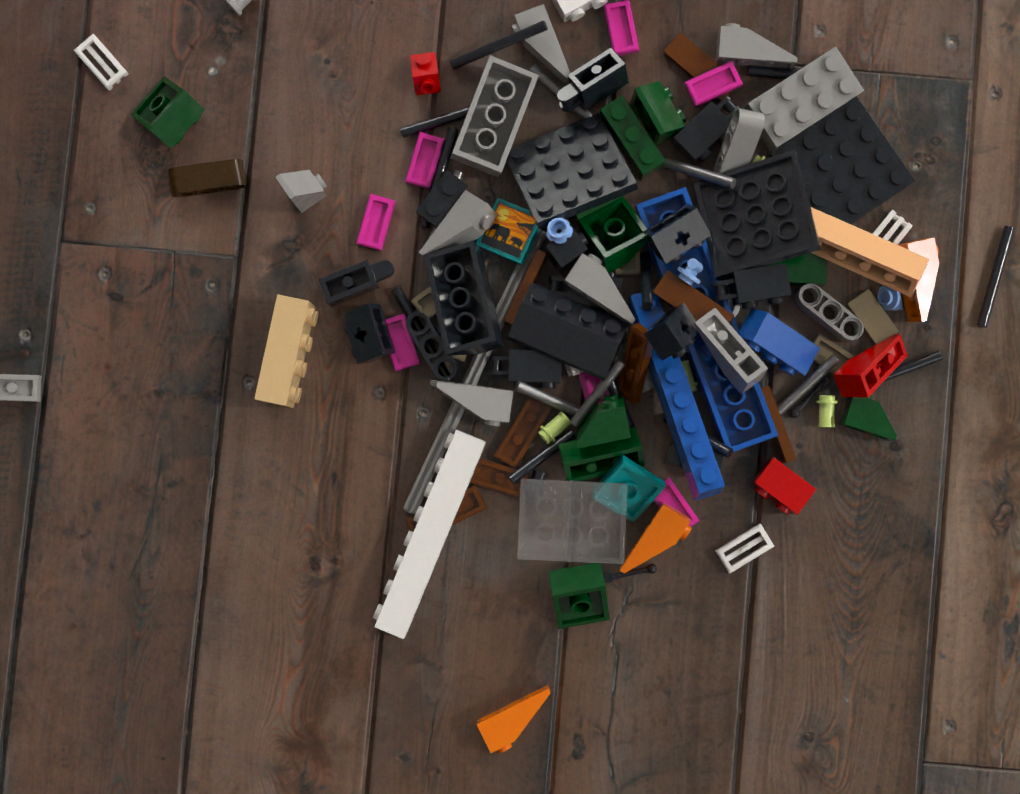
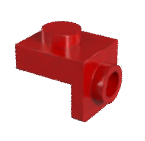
[410,52,441,96]

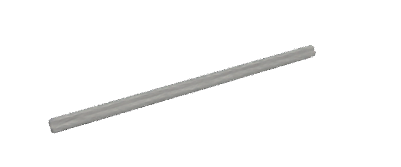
[403,229,546,514]

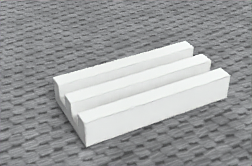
[74,34,129,91]
[872,210,913,245]
[715,523,774,574]

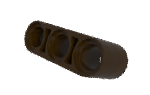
[168,159,246,197]

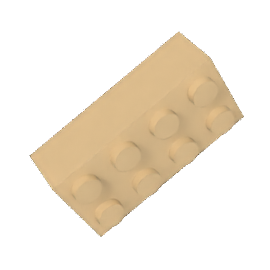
[255,294,318,408]

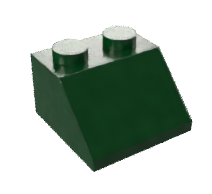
[131,76,205,149]
[631,81,686,146]
[578,196,648,273]
[577,394,631,448]
[548,562,610,629]

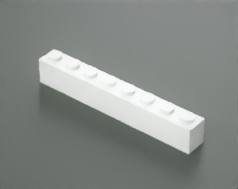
[373,430,486,639]

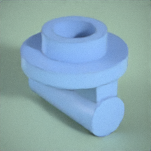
[677,258,703,285]
[877,285,903,311]

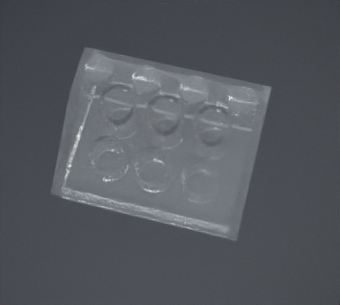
[517,479,628,564]

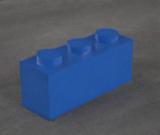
[738,308,820,376]

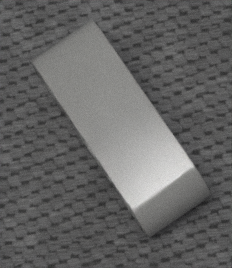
[714,108,765,174]
[794,283,864,342]

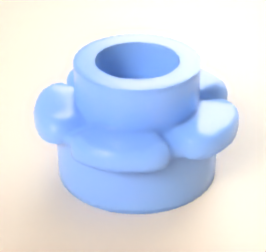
[546,218,573,244]

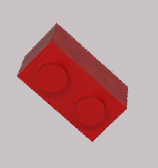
[751,457,816,515]

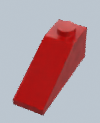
[834,334,908,398]

